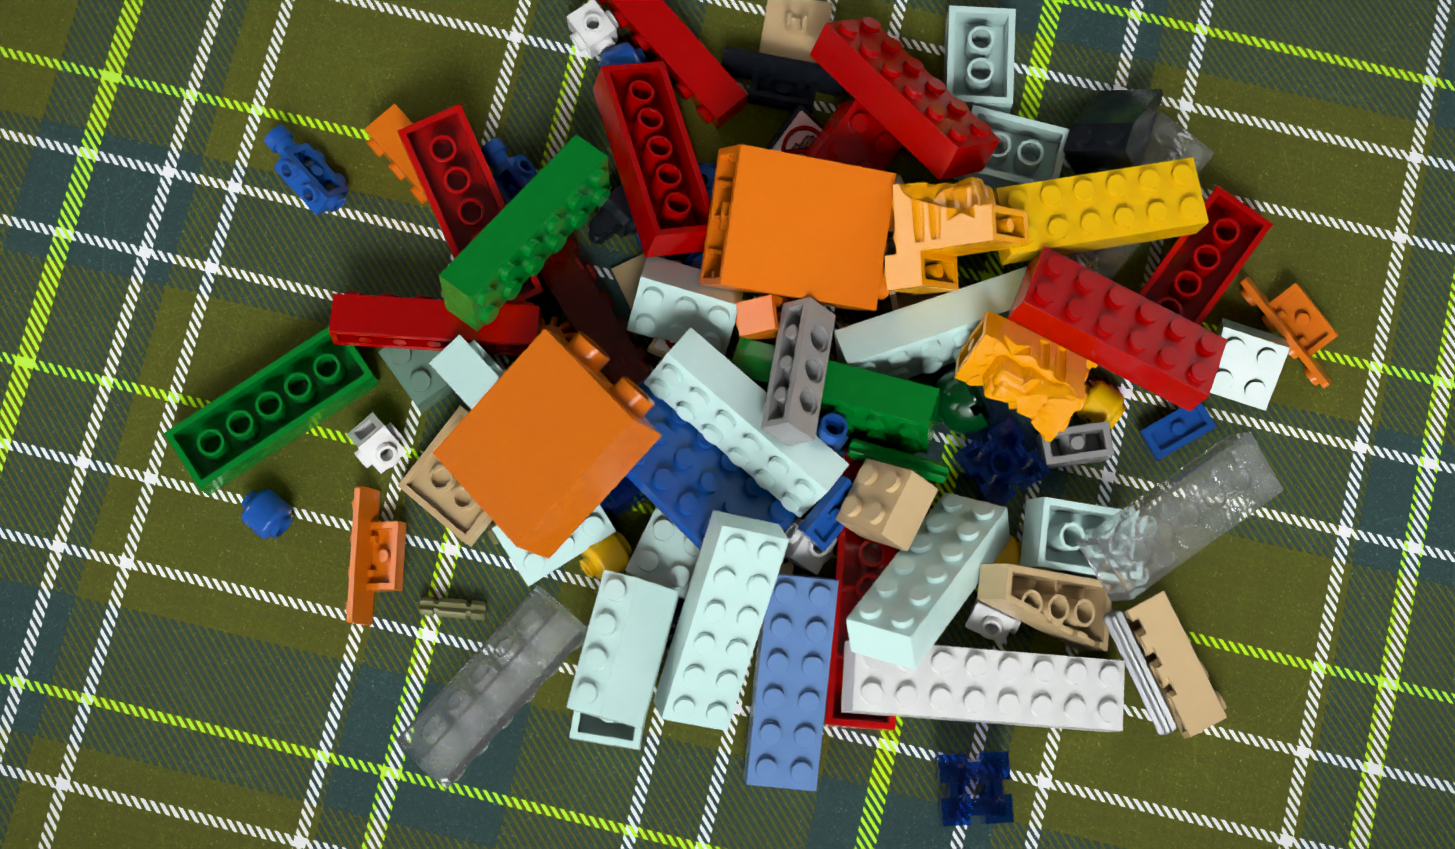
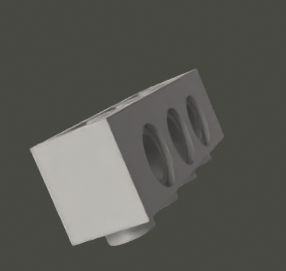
[761,297,836,445]

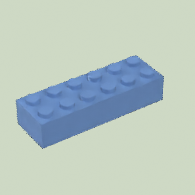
[743,573,839,791]

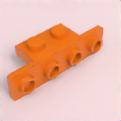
[1240,277,1339,388]
[346,486,406,625]

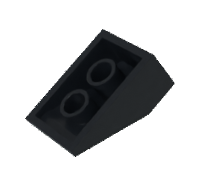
[1063,89,1164,175]

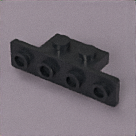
[722,46,850,114]

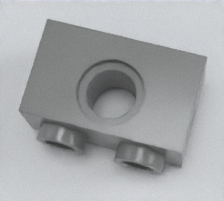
[1035,421,1115,470]

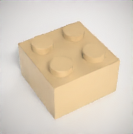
[835,458,938,552]

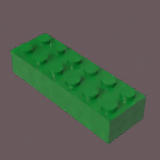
[439,134,611,332]
[163,326,380,496]
[732,337,940,454]

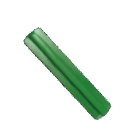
[847,439,949,483]

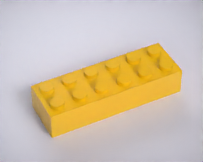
[994,157,1209,265]

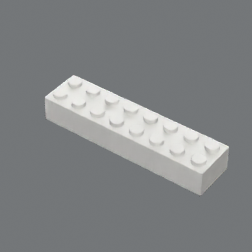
[841,641,1125,732]

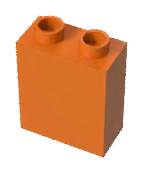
[699,144,896,311]
[433,328,662,559]

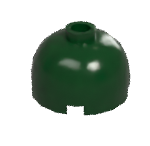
[933,367,991,434]

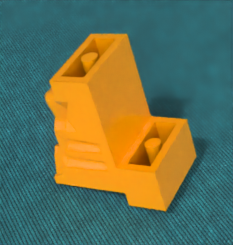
[884,177,1029,295]
[954,311,1098,443]

